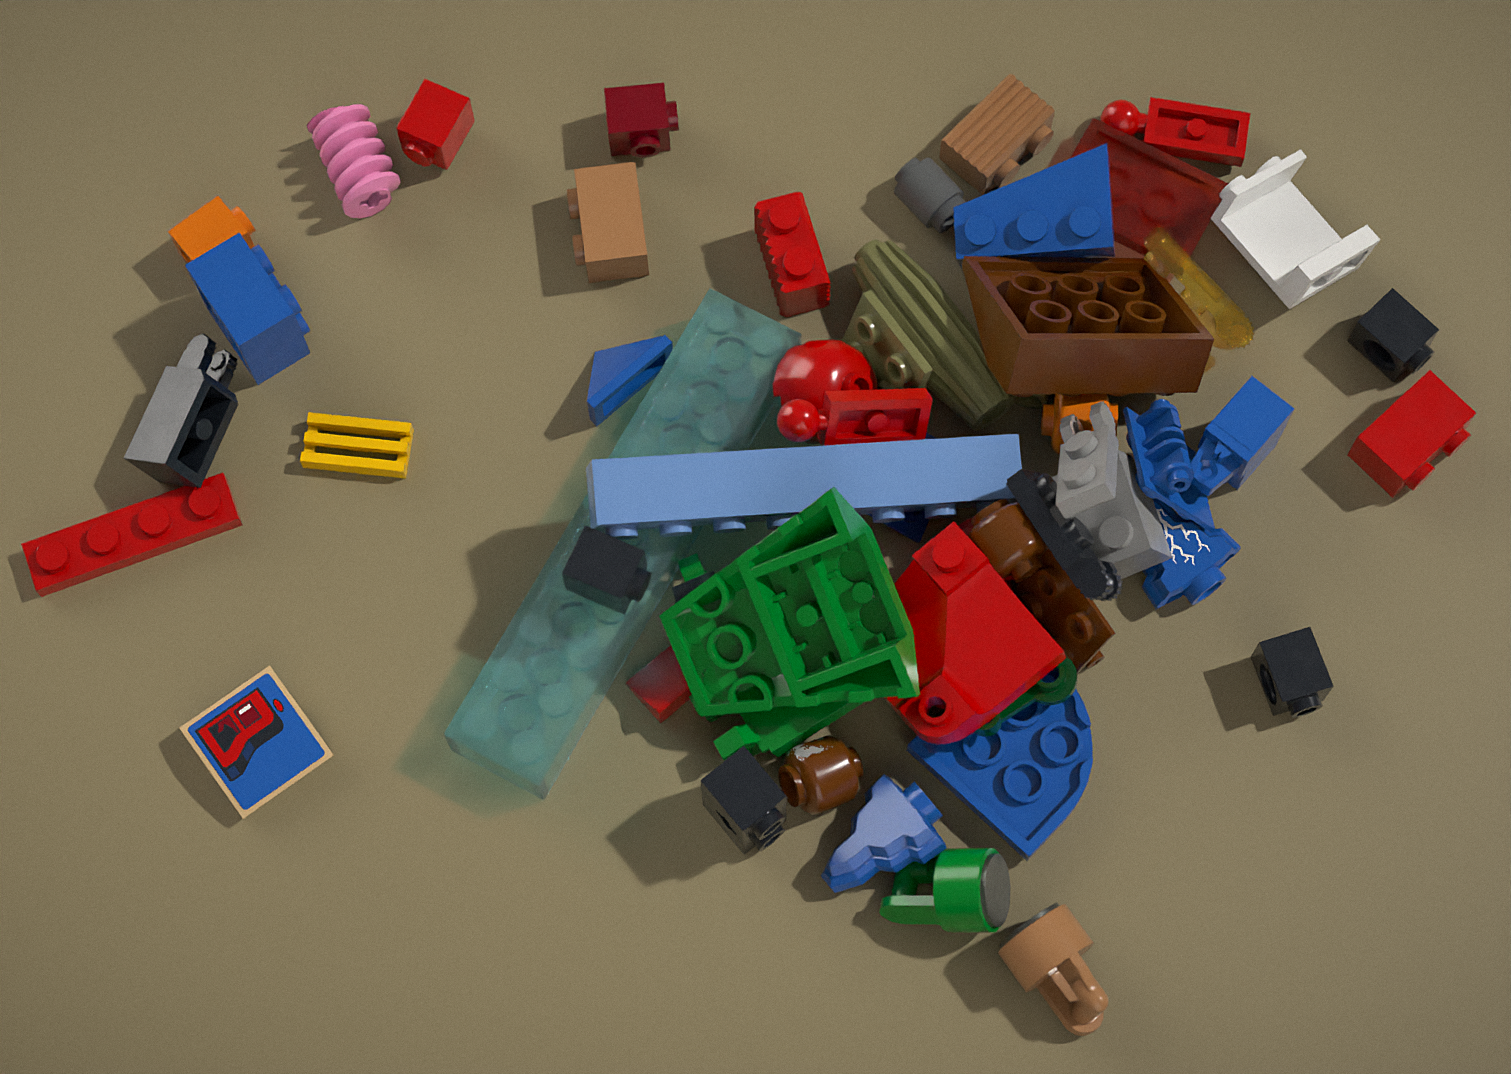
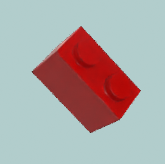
[1347,370,1476,498]

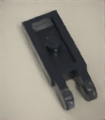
[1006,469,1124,601]

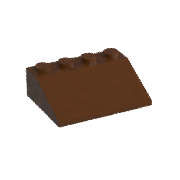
[962,256,1214,397]

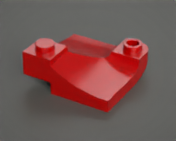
[883,521,1066,744]

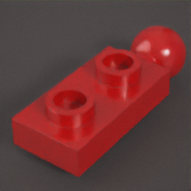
[1100,97,1251,167]
[777,388,933,446]

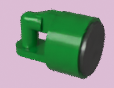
[879,848,1010,933]

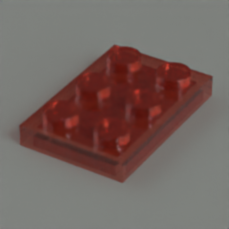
[1070,118,1228,274]

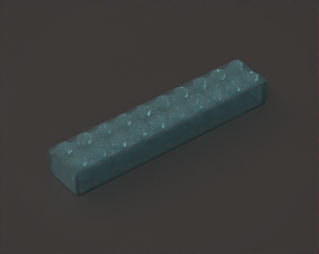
[444,288,802,800]

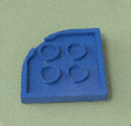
[907,670,1093,861]

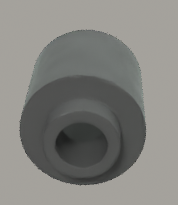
[894,158,966,233]

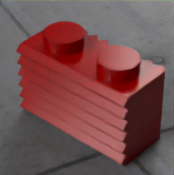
[754,191,831,318]

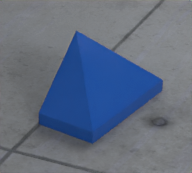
[587,335,674,426]

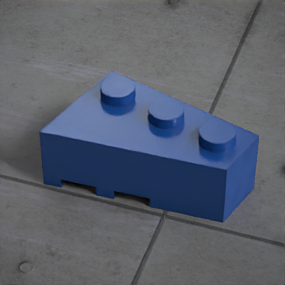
[953,143,1115,269]

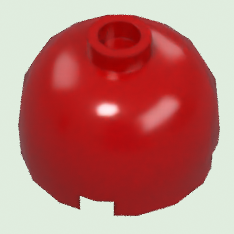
[773,339,878,444]

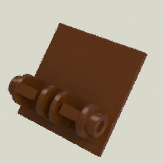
[1012,548,1116,674]

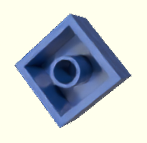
[185,233,310,385]

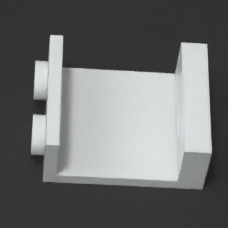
[1211,149,1380,309]

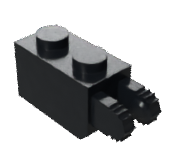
[124,333,238,488]

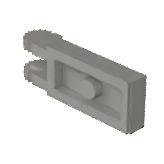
[1055,401,1119,519]

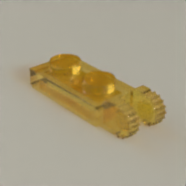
[1143,226,1255,349]

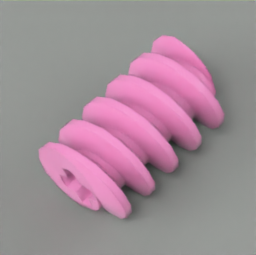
[307,104,401,218]

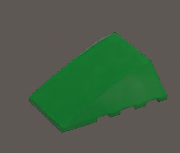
[659,487,920,716]

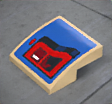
[179,665,334,819]

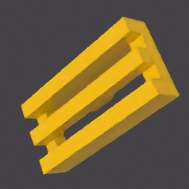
[300,412,414,479]

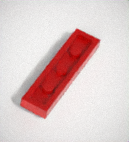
[21,472,243,597]

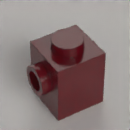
[604,82,679,158]

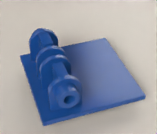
[1123,399,1215,532]

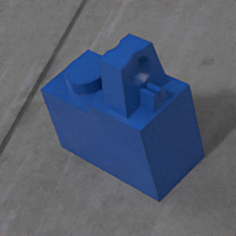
[1190,376,1294,496]

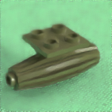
[842,240,1015,431]

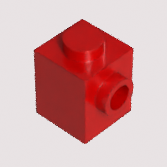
[396,78,475,170]

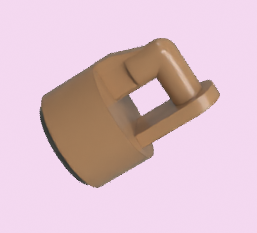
[998,903,1108,1036]

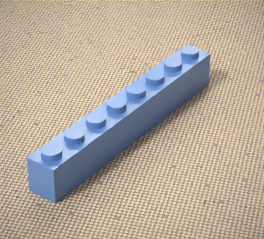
[586,434,1022,540]

